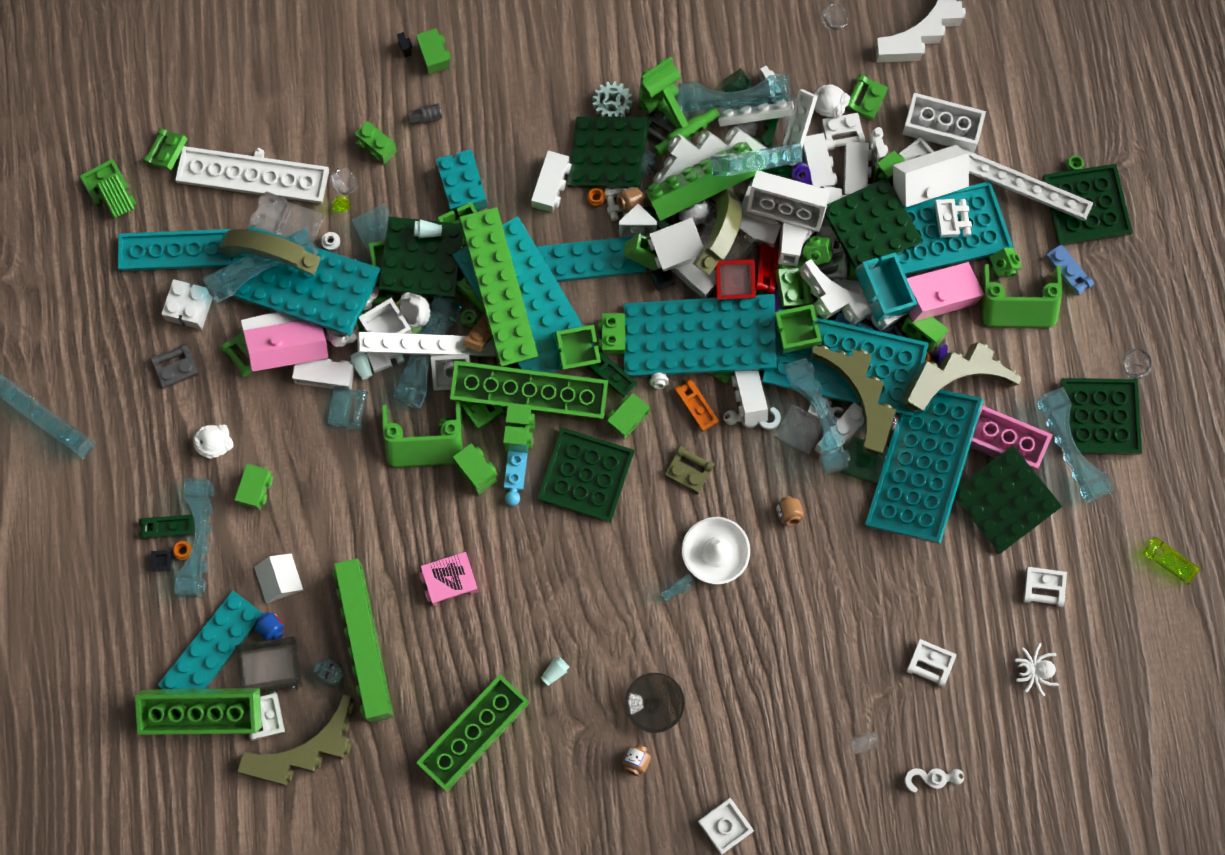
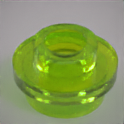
[332,196,351,213]

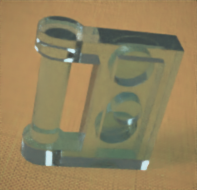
[327,387,368,430]

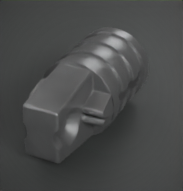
[408,103,443,123]

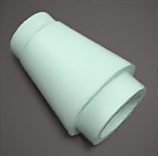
[414,219,442,238]
[350,352,373,380]
[541,656,569,686]

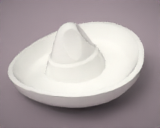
[682,517,750,584]

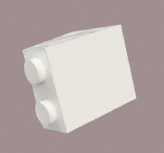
[648,218,703,272]

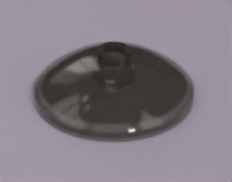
[625,673,685,733]

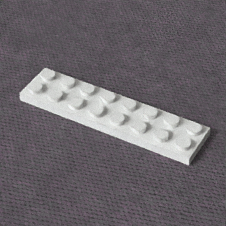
[175,146,329,204]

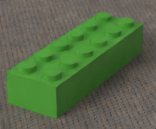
[645,142,763,221]
[416,674,530,792]
[135,688,262,735]

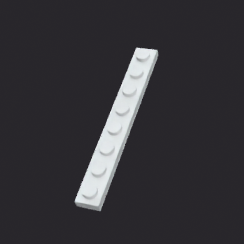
[964,149,1093,221]
[357,332,496,357]

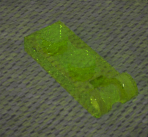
[1143,537,1201,585]

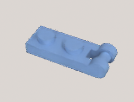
[1045,245,1094,296]

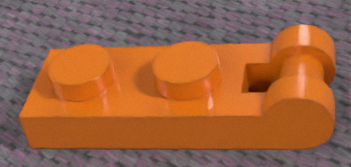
[674,379,719,432]

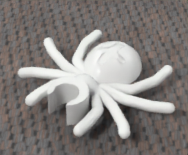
[1014,643,1059,697]

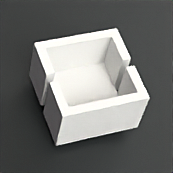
[162,279,214,330]
[358,298,413,355]

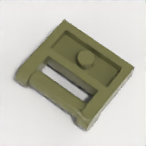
[665,446,715,494]

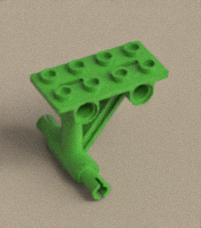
[638,57,720,157]

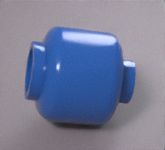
[255,612,285,642]

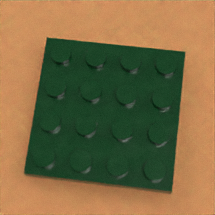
[567,117,649,189]
[1042,164,1133,246]
[825,178,923,270]
[379,217,463,299]
[1060,378,1142,455]
[537,427,635,523]
[955,445,1063,554]

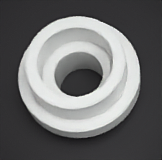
[321,232,340,251]
[650,373,669,389]

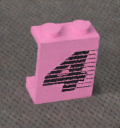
[419,552,478,606]

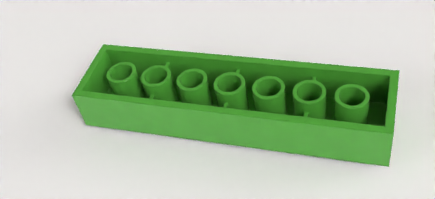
[458,207,538,367]
[450,361,608,419]
[332,558,394,723]

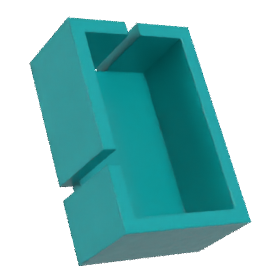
[436,149,488,216]
[855,253,917,322]

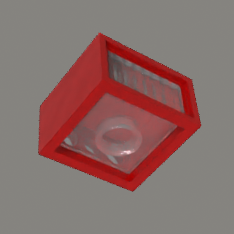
[715,259,756,300]

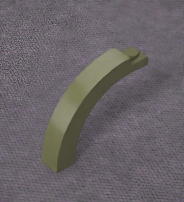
[693,189,742,275]
[217,229,321,276]

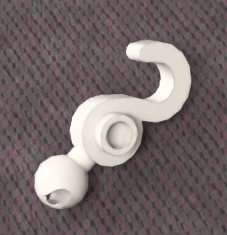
[723,407,781,430]
[904,768,964,793]

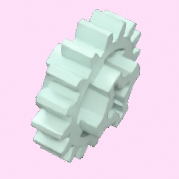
[593,81,632,117]

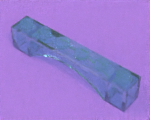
[678,74,791,112]
[711,143,803,176]
[203,228,319,303]
[393,297,462,409]
[784,358,851,475]
[0,374,96,460]
[1038,387,1114,504]
[174,478,214,597]

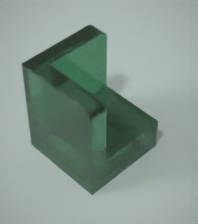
[721,68,752,101]

